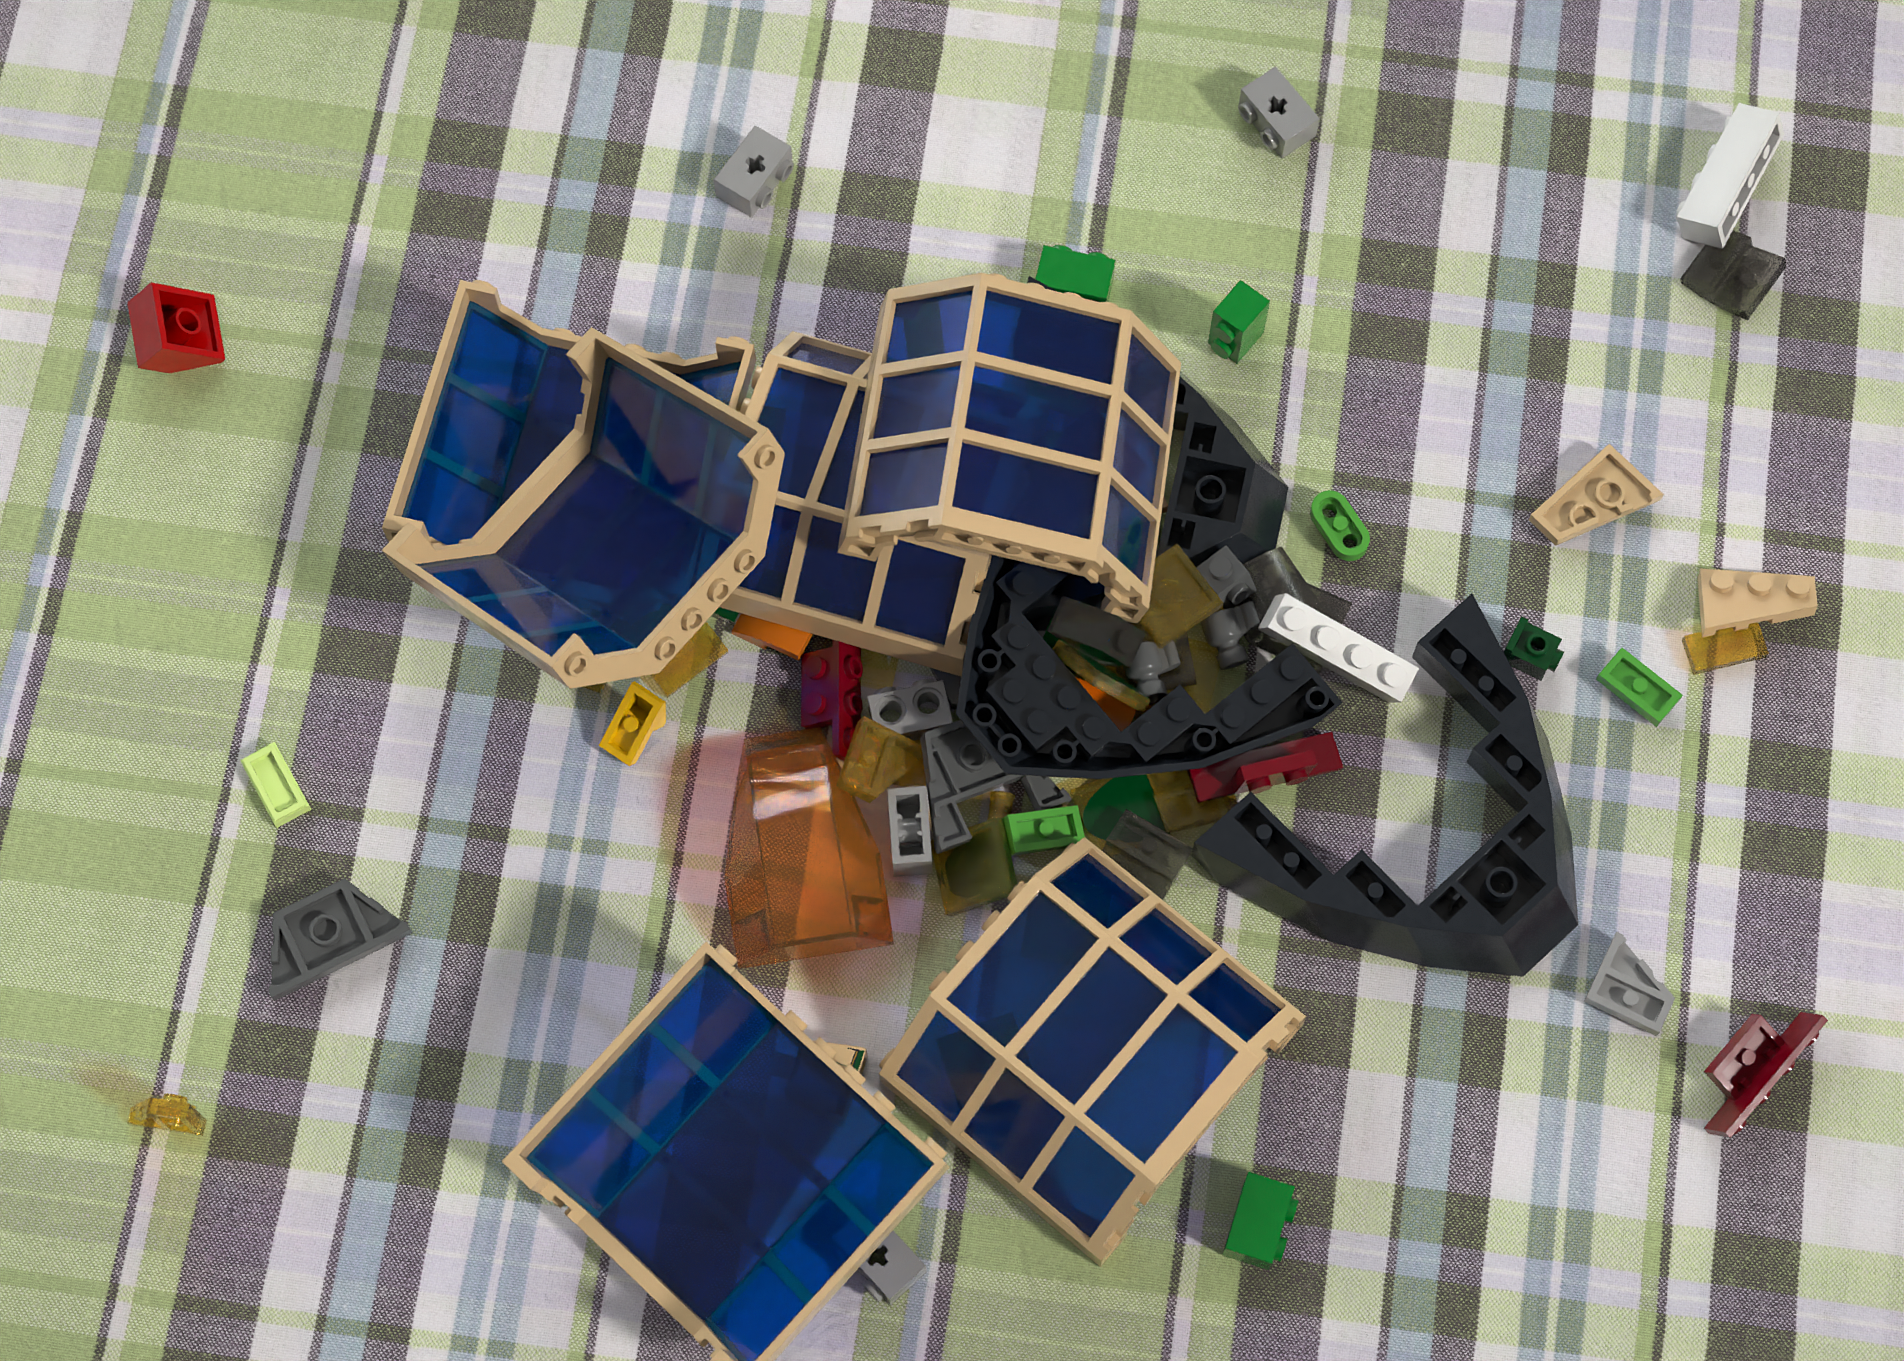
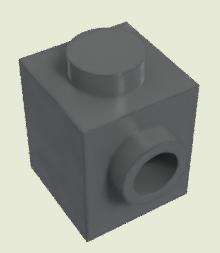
[1196,545,1257,610]

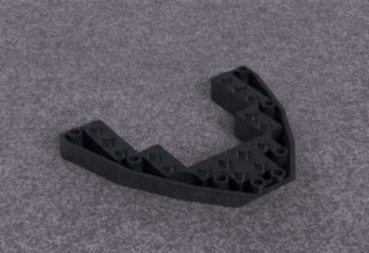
[946,276,1289,632]
[956,408,1343,779]
[1191,593,1579,977]

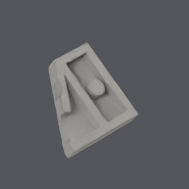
[1584,932,1675,1036]

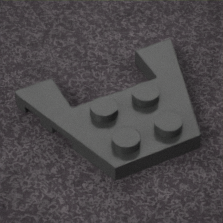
[920,720,1072,854]

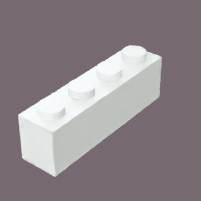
[1676,103,1784,249]
[1258,593,1419,703]

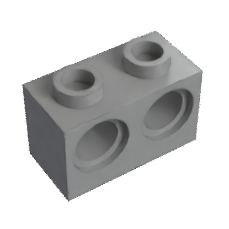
[867,679,953,751]

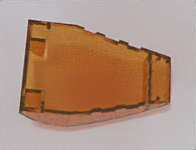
[724,727,894,969]

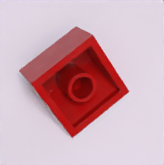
[127,282,226,374]

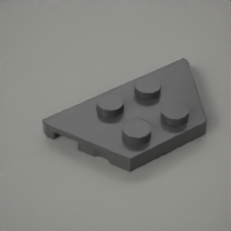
[269,878,413,1001]

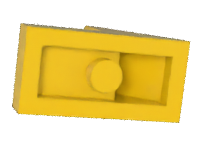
[599,681,666,767]

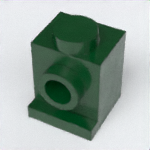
[1504,616,1564,681]

